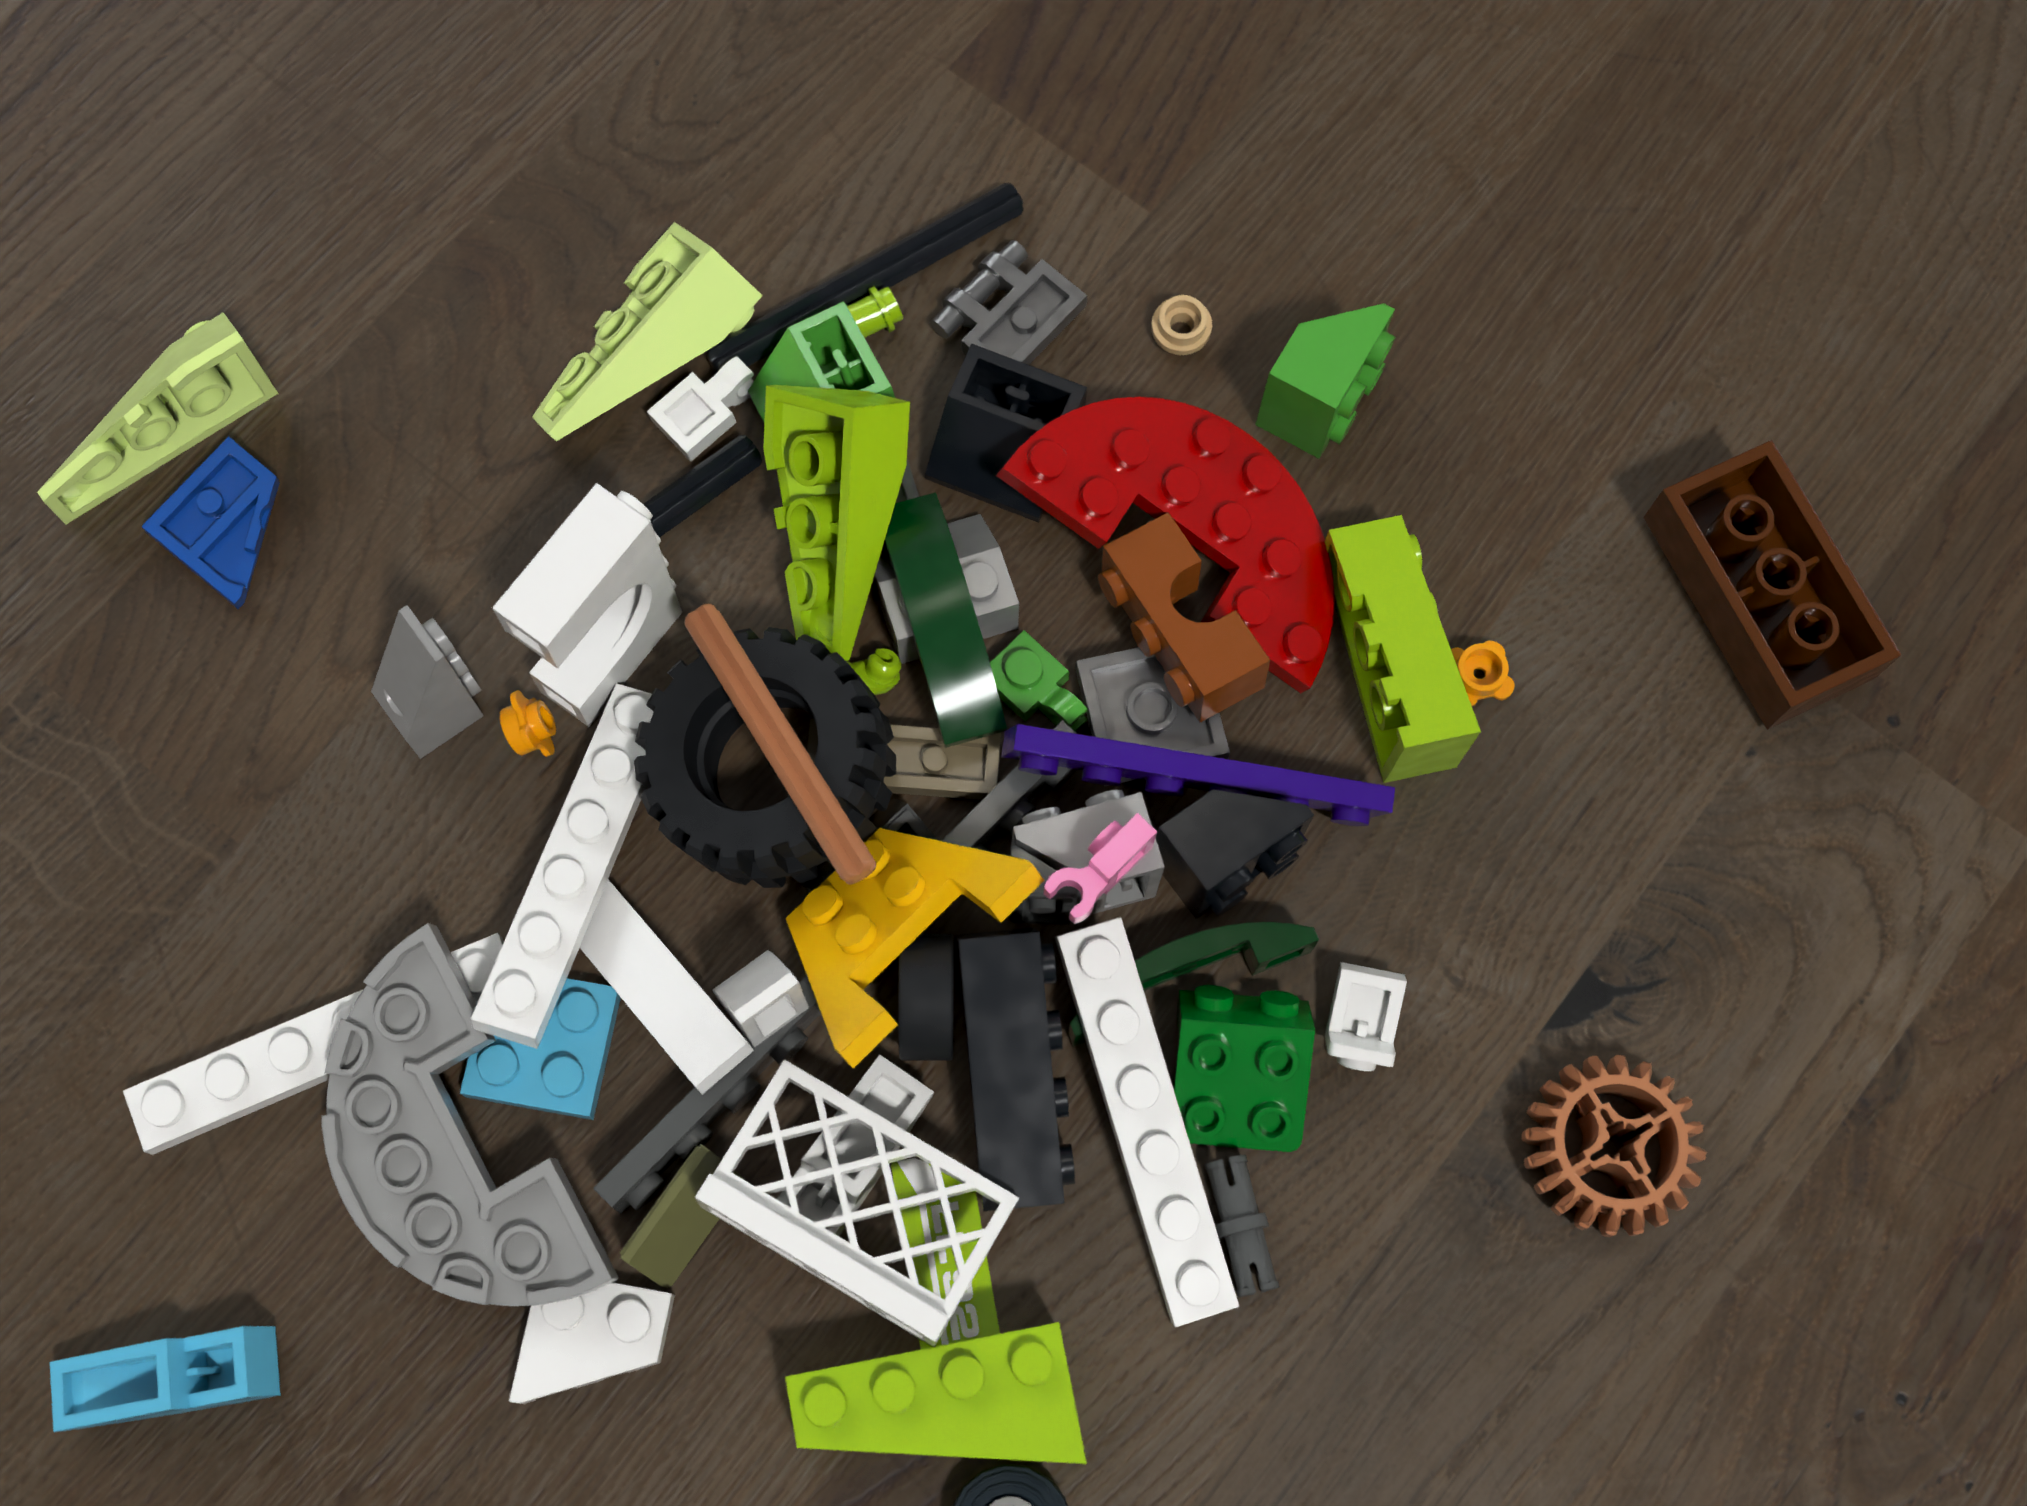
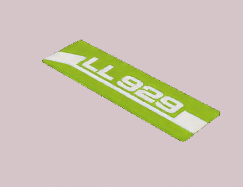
[891,1158,1000,1349]

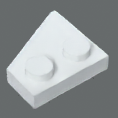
[509,1282,675,1404]

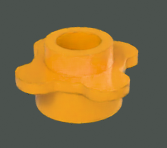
[1451,641,1515,707]
[500,690,556,757]

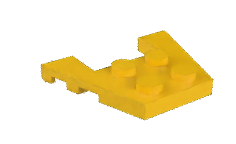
[785,828,1044,1069]

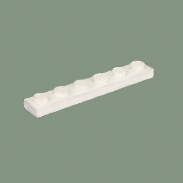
[471,683,654,1049]
[1055,917,1239,1327]
[123,933,504,1155]

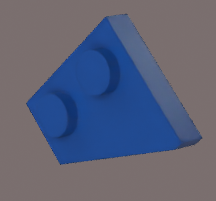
[141,436,280,609]

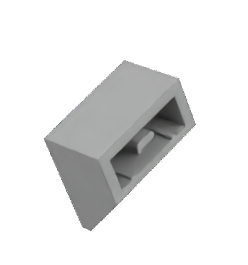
[1012,790,1164,914]

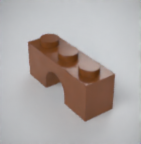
[1098,512,1270,723]

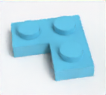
[460,978,621,1120]

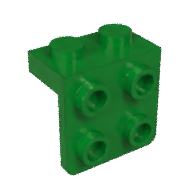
[1173,985,1315,1152]

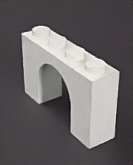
[492,483,682,727]

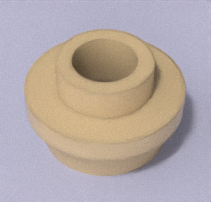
[1151,295,1212,355]

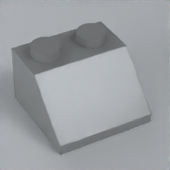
[873,514,1019,664]

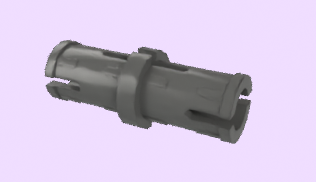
[1204,1155,1280,1298]

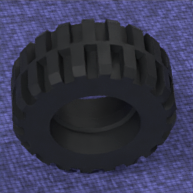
[634,627,896,888]

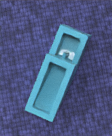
[50,1326,281,1432]

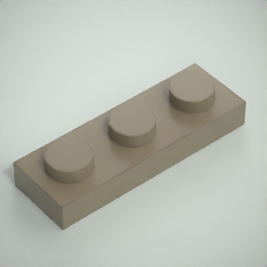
[807,719,1001,800]

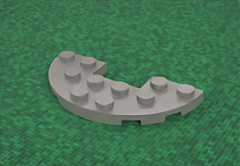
[322,923,619,1306]

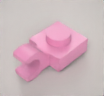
[1044,813,1157,924]

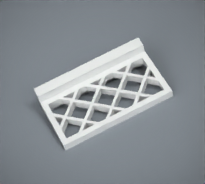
[695,1059,1019,1347]

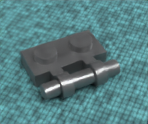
[930,240,1087,365]

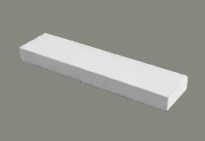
[580,879,754,1095]

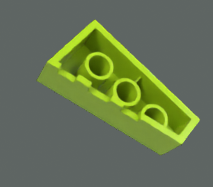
[1325,515,1481,783]
[785,1322,1087,1464]

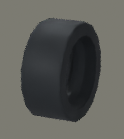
[898,934,954,1061]

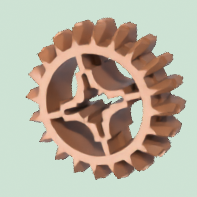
[1521,1055,1707,1237]

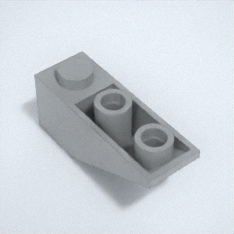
[371,605,484,759]

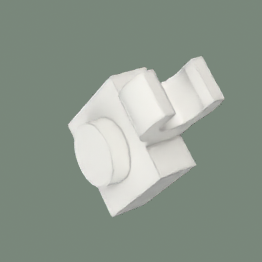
[647,356,754,462]

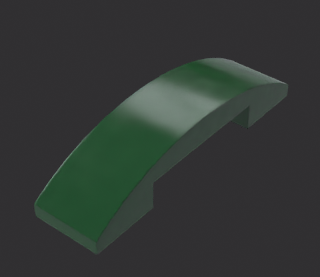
[884,492,1007,748]
[1068,922,1319,1047]

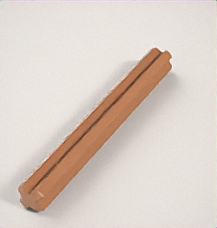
[684,603,876,885]

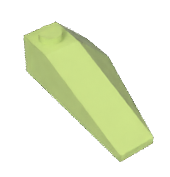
[532,222,763,441]
[37,313,279,524]

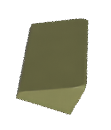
[620,1144,744,1289]

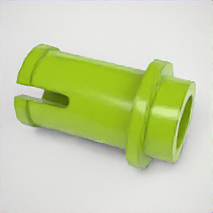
[847,286,903,338]

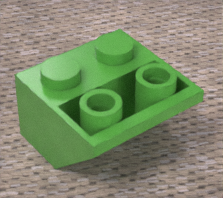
[748,301,895,423]
[1255,303,1396,459]

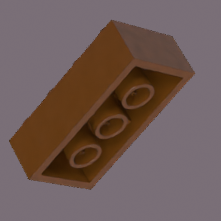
[1643,440,1901,730]

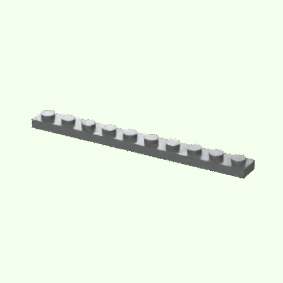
[593,720,1077,1214]

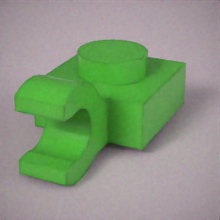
[990,630,1088,732]

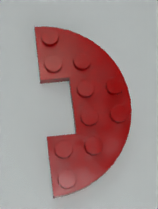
[996,397,1334,694]

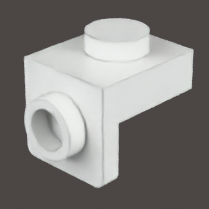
[1325,962,1407,1071]

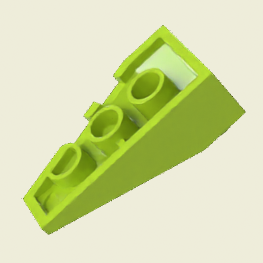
[763,385,910,661]

